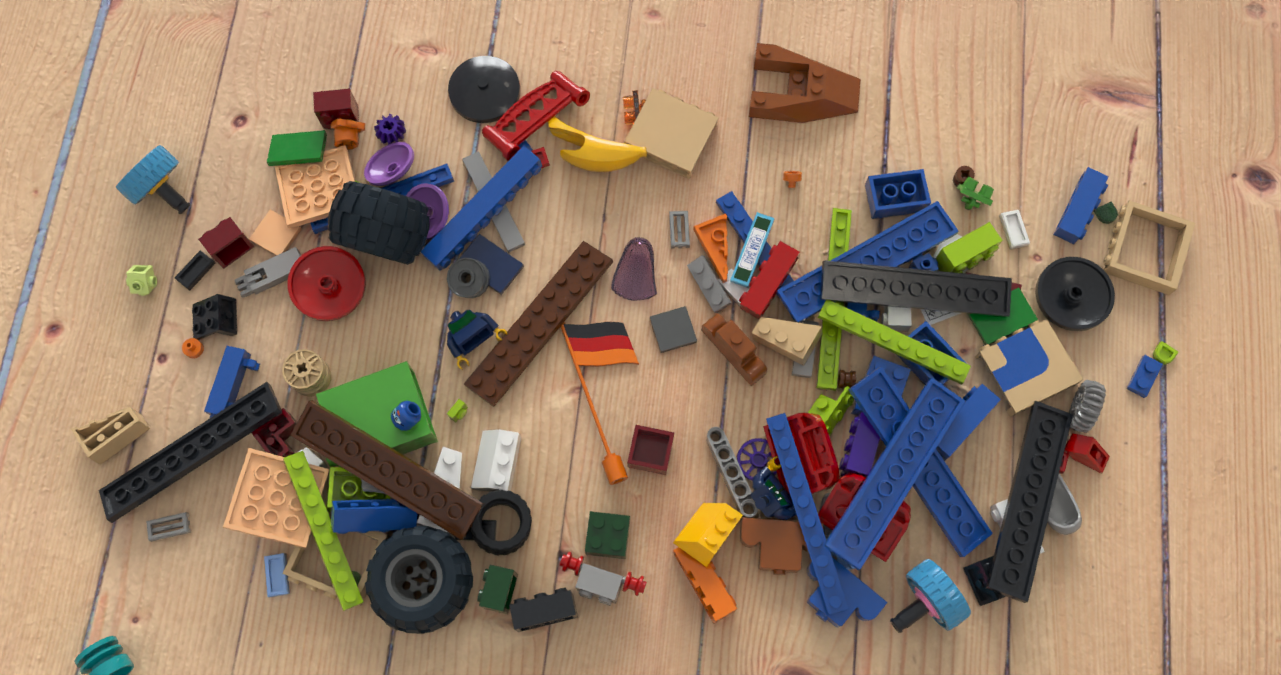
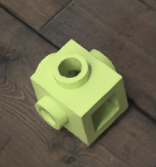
[126,265,157,296]

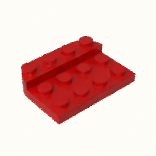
[763,413,840,494]
[818,472,911,562]

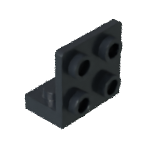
[192,294,237,340]
[963,556,1006,606]

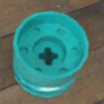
[74,636,134,675]

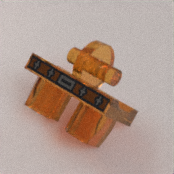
[623,90,646,124]

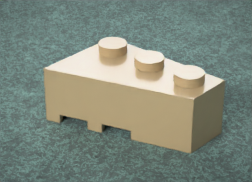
[752,317,823,366]
[71,407,150,465]

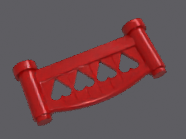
[482,71,590,161]

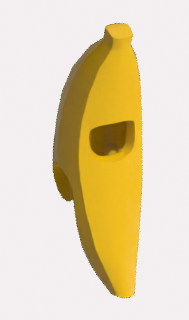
[548,116,647,172]

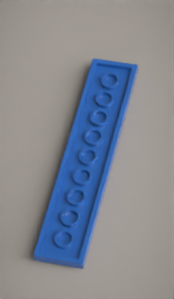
[776,201,959,323]
[848,367,993,557]
[823,378,965,570]

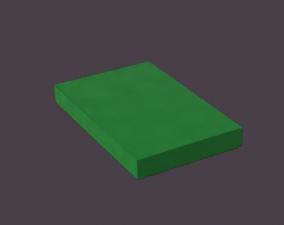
[267,130,327,166]
[967,288,1038,345]

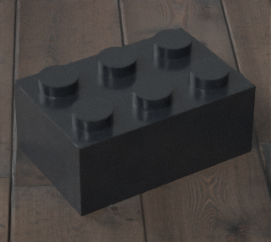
[509,588,578,632]

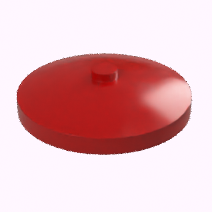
[287,246,366,321]

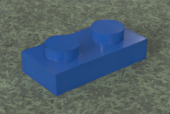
[1126,355,1163,398]

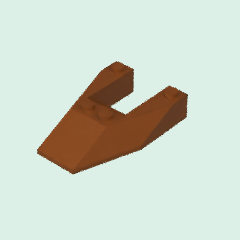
[749,43,861,123]

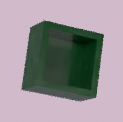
[585,511,630,559]
[477,565,518,614]

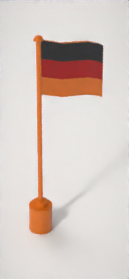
[560,322,639,485]

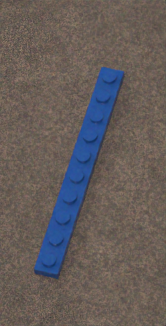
[766,413,849,615]

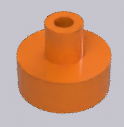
[783,171,802,188]
[182,338,204,358]

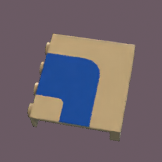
[975,319,1084,417]

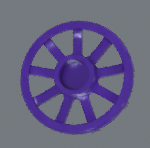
[737,438,777,481]

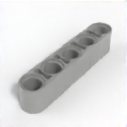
[706,427,758,518]

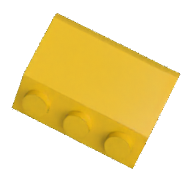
[673,503,743,567]

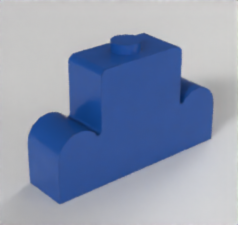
[807,557,888,628]

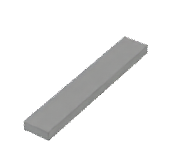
[462,151,525,253]

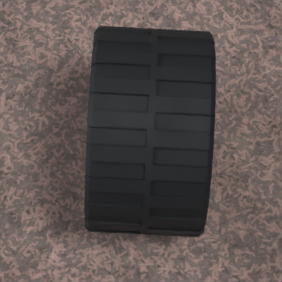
[471,490,532,556]

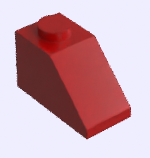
[1065,433,1110,473]

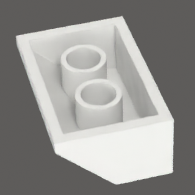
[471,429,521,492]

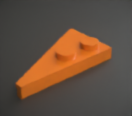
[693,214,728,283]

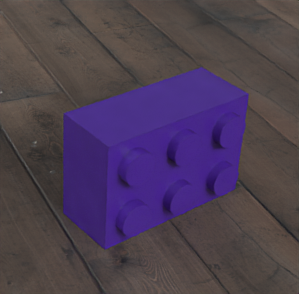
[839,412,880,478]

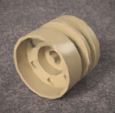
[282,349,331,397]

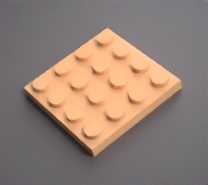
[275,145,355,229]
[223,448,329,548]

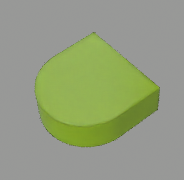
[1153,341,1178,365]

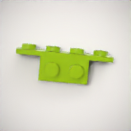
[808,386,854,437]

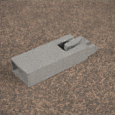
[235,247,301,297]

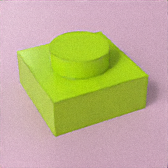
[447,399,468,423]

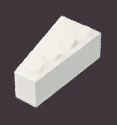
[417,447,462,538]

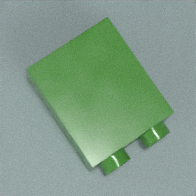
[316,361,438,467]

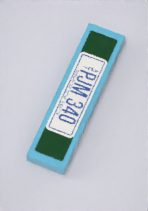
[730,212,774,288]

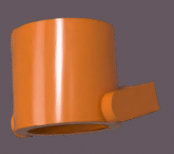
[331,119,365,150]

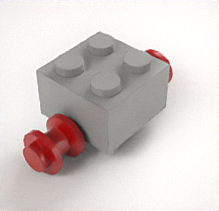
[560,552,647,606]

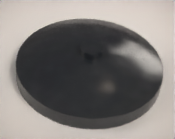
[448,56,520,123]
[1035,257,1115,331]

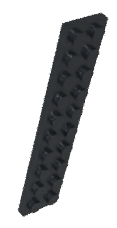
[820,260,1012,317]
[99,382,282,523]
[986,401,1073,603]

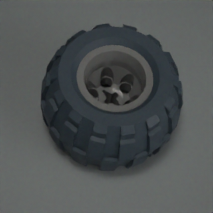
[328,181,429,265]
[365,526,473,634]

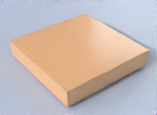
[249,209,302,256]

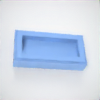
[264,553,290,597]

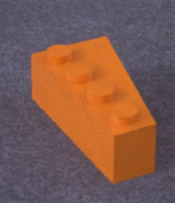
[673,547,737,624]

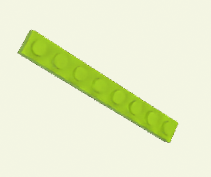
[818,300,971,385]
[283,451,363,611]

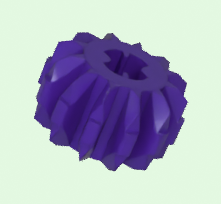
[374,114,406,145]

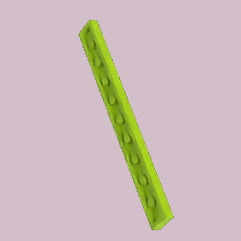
[816,208,852,391]

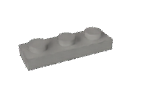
[687,255,732,313]

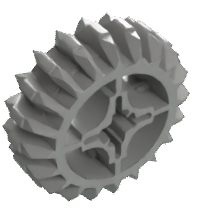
[1069,380,1106,433]

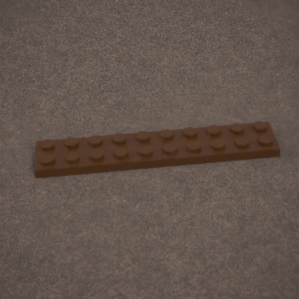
[464,241,613,407]
[290,400,484,540]

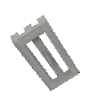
[669,211,690,248]
[146,512,191,542]

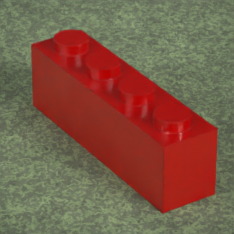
[739,241,800,319]

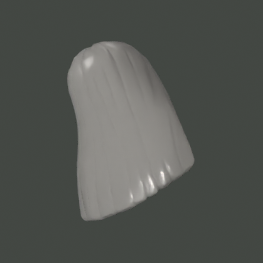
[1047,474,1082,535]

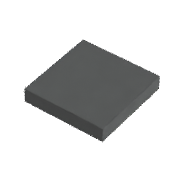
[650,306,697,353]

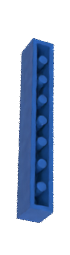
[421,146,542,271]

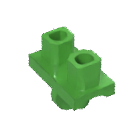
[957,177,994,210]

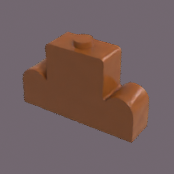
[701,313,767,387]
[740,517,823,575]

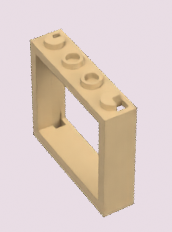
[1103,200,1195,295]
[282,512,390,606]

